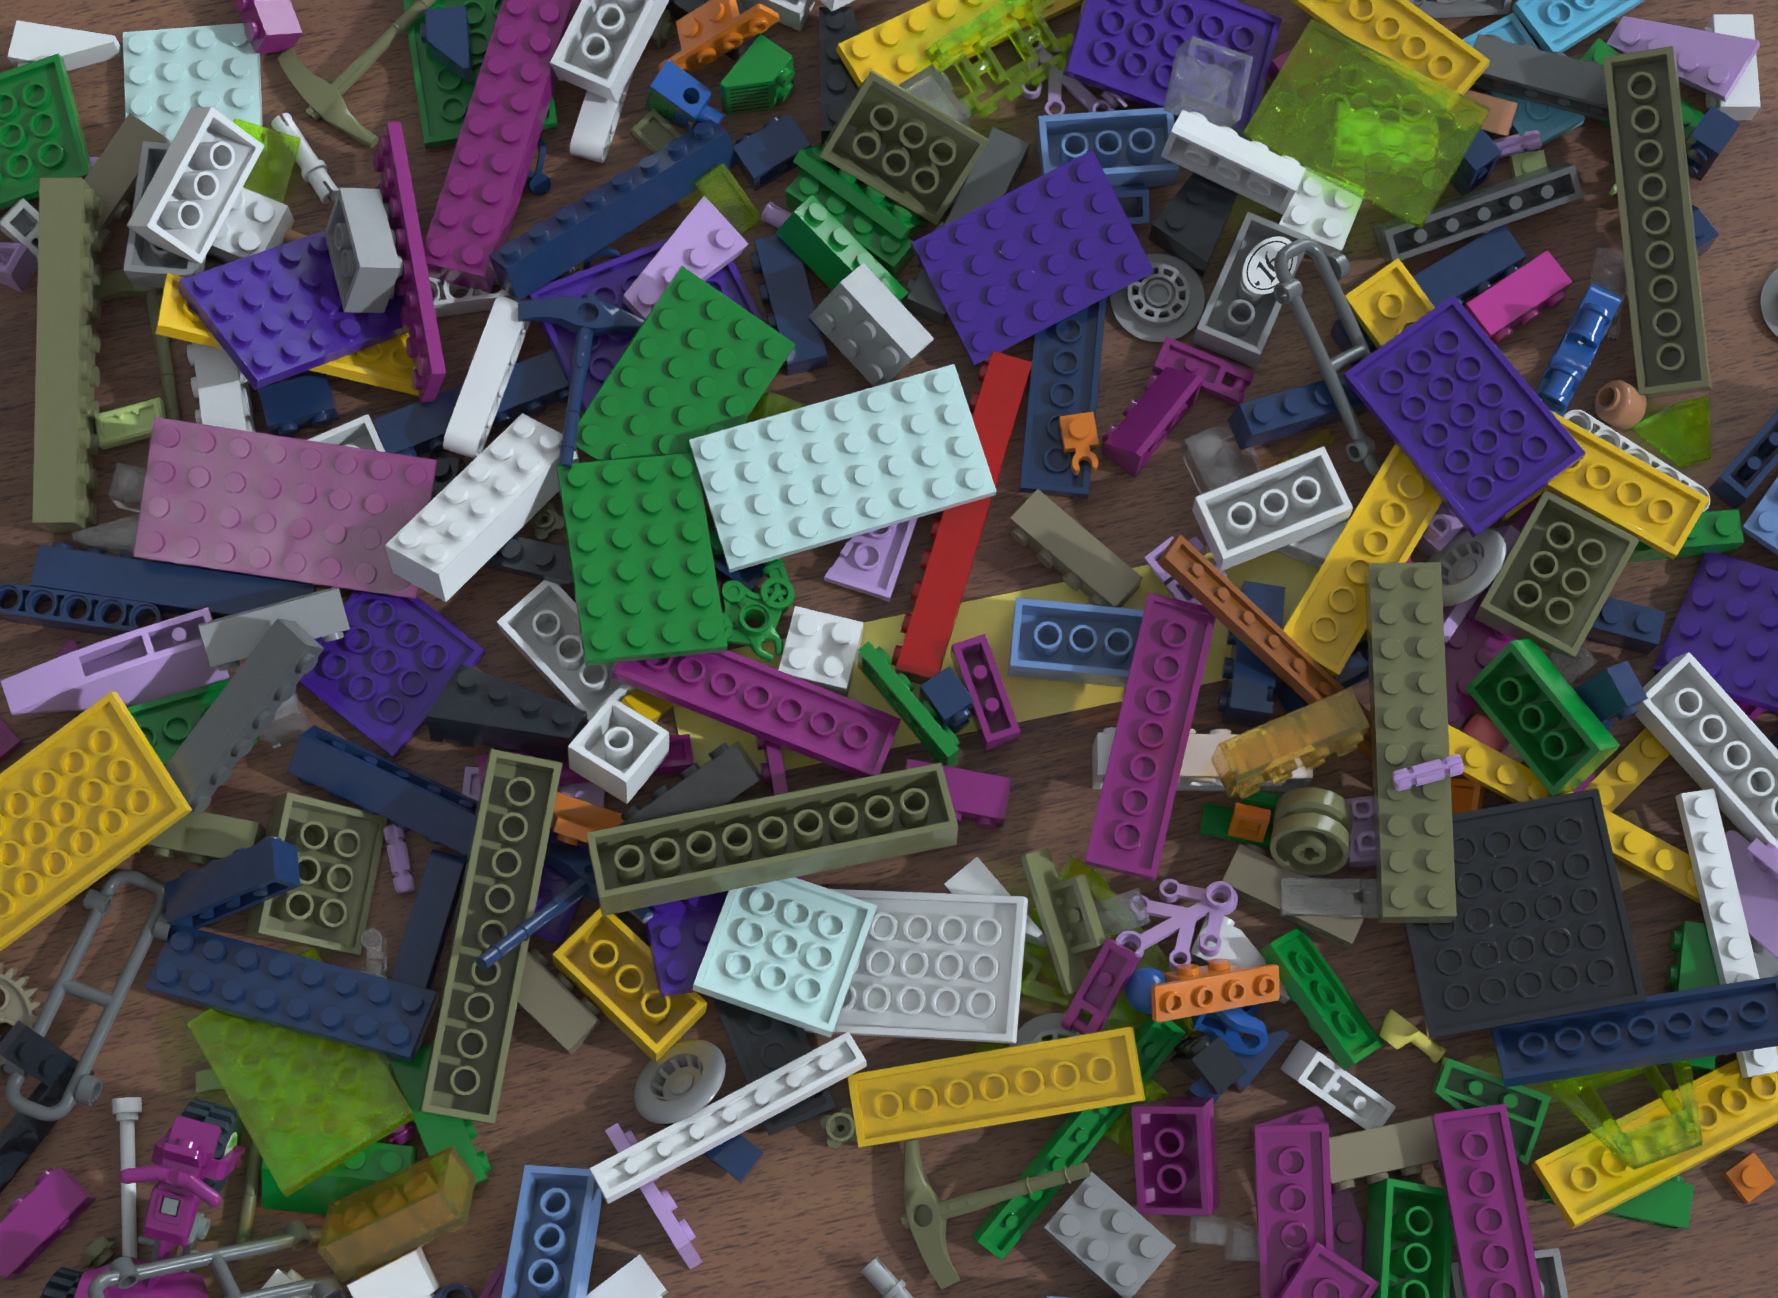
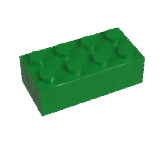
[1465,638,1620,796]
[1364,1178,1453,1298]

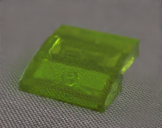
[233,118,301,203]

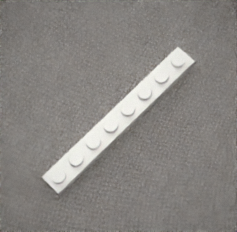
[1675,788,1778,1078]
[590,1032,867,1204]

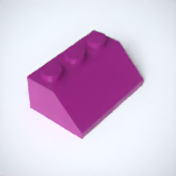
[1102,366,1203,478]
[1131,1097,1220,1216]

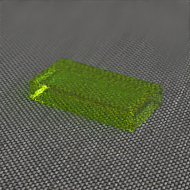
[695,163,761,235]

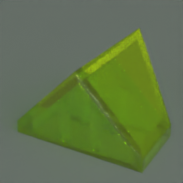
[1630,396,1712,467]

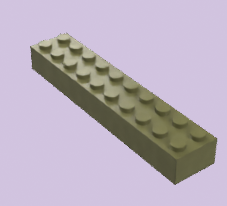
[1603,46,1712,399]
[32,178,103,533]
[1365,562,1457,923]
[418,749,562,1125]
[586,763,958,916]

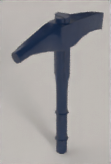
[518,293,644,468]
[476,842,653,970]

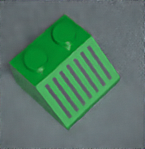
[720,34,795,115]

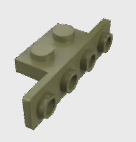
[1021,848,1106,995]

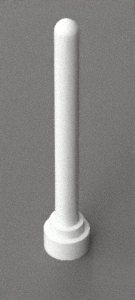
[112,1097,142,1258]

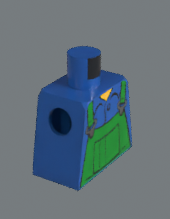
[645,60,724,132]

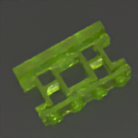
[925,0,1073,119]

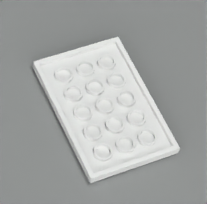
[804,889,1028,1044]

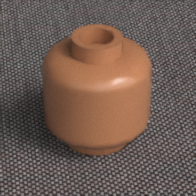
[1595,380,1647,429]

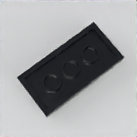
[714,999,836,1137]

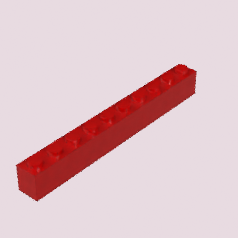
[891,351,1032,685]

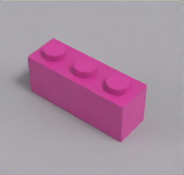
[1464,250,1572,344]

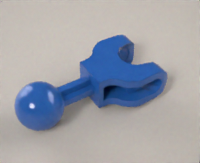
[1124,967,1268,1055]

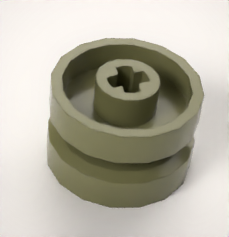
[1269,787,1353,876]

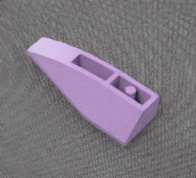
[0,607,230,715]

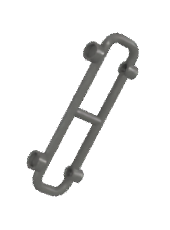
[1273,238,1381,478]
[4,869,173,1122]
[87,1220,358,1298]

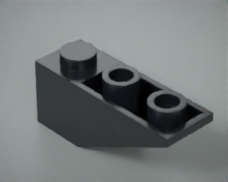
[1170,1035,1247,1095]

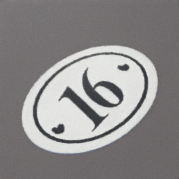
[1242,236,1297,295]

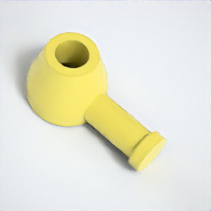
[1379,1009,1446,1063]

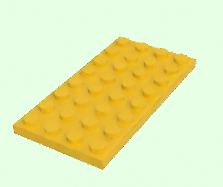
[0,691,192,952]

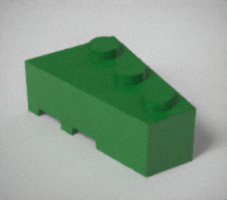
[1430,1057,1551,1165]

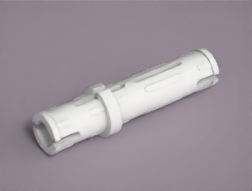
[271,113,339,204]

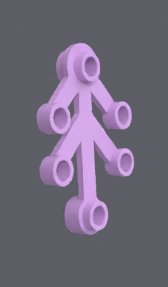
[1015,30,1115,115]
[1116,879,1238,971]

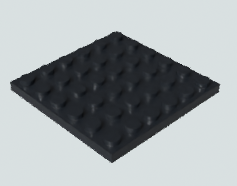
[1404,788,1646,1040]

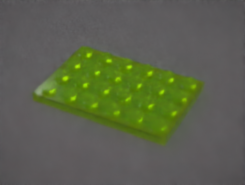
[1243,19,1490,229]
[187,947,416,1197]

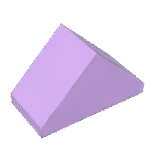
[0,242,38,293]

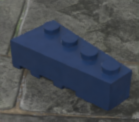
[1217,581,1286,729]

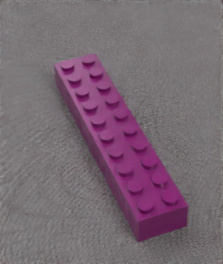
[423,0,582,293]

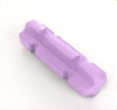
[1493,130,1542,158]
[1392,754,1464,791]
[383,824,415,894]

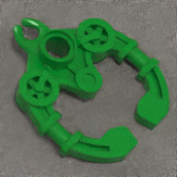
[709,530,795,662]

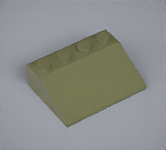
[820,70,990,225]
[1474,490,1640,659]
[245,792,388,956]

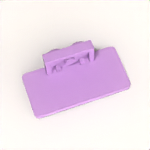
[1725,830,1778,959]

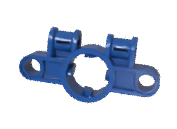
[1535,283,1623,416]

